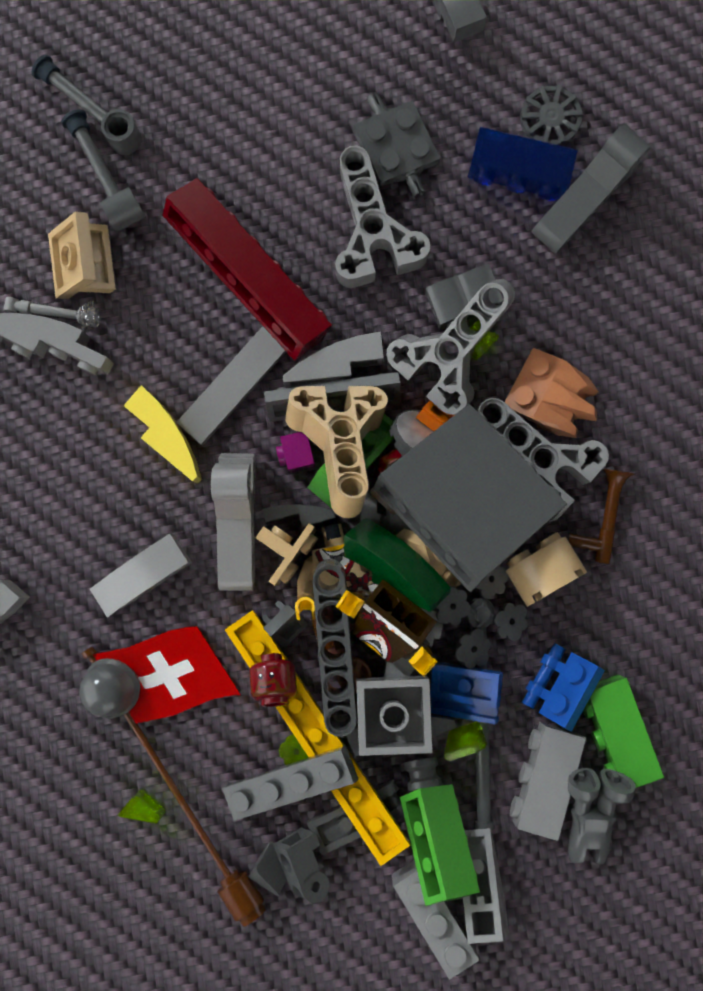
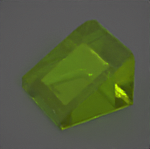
[444,722,488,761]
[118,789,166,824]

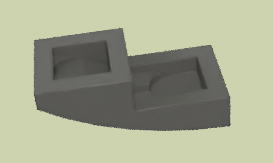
[262,504,336,528]

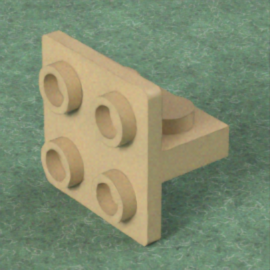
[256,523,318,586]

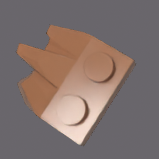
[505,348,599,438]

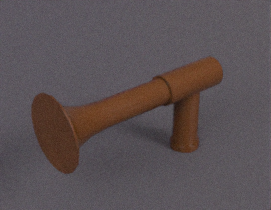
[567,469,636,564]

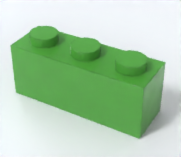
[583,675,664,788]
[400,784,480,906]

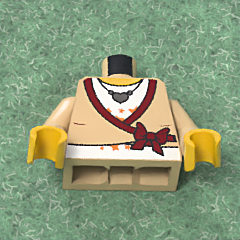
[295,523,378,621]

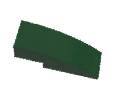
[344,518,451,613]

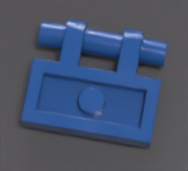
[522,643,605,732]

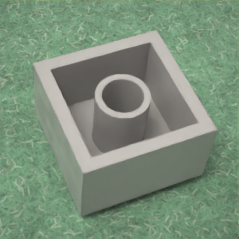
[356,676,432,756]

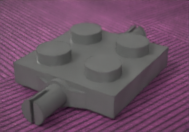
[352,92,440,198]

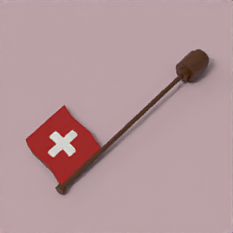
[81,626,266,927]

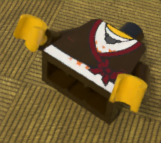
[335,579,438,677]

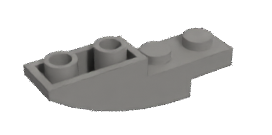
[0,313,114,376]

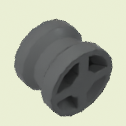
[404,757,442,791]

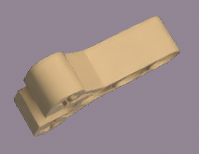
[285,386,388,518]

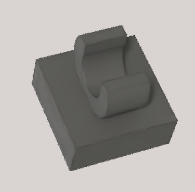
[262,601,309,648]

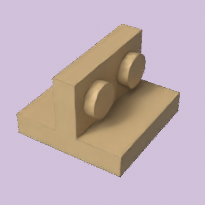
[48,212,116,299]

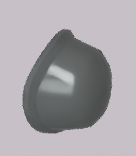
[79,658,140,719]

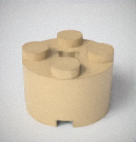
[506,532,587,607]

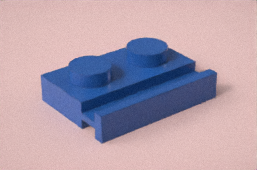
[430,662,503,725]

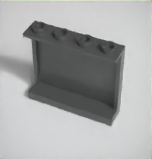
[373,404,567,593]

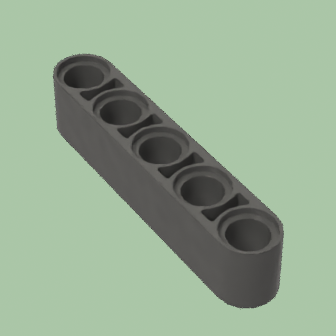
[313,559,357,737]

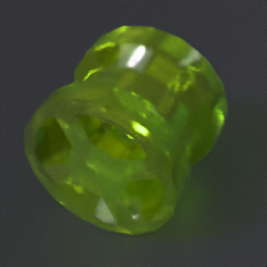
[470,320,500,361]

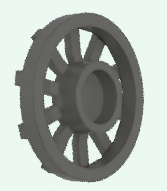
[520,85,583,148]

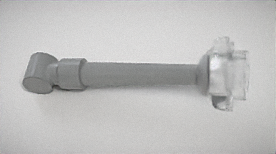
[3,297,101,333]

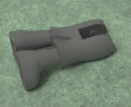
[568,768,636,864]

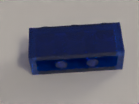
[467,127,578,201]

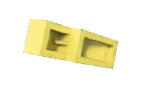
[124,385,202,484]

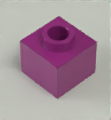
[276,432,315,473]

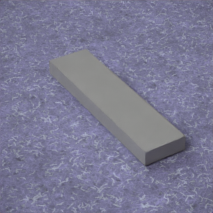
[176,326,286,446]

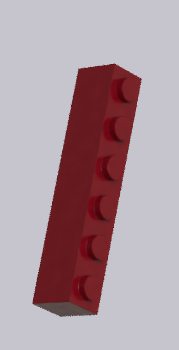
[162,178,332,361]

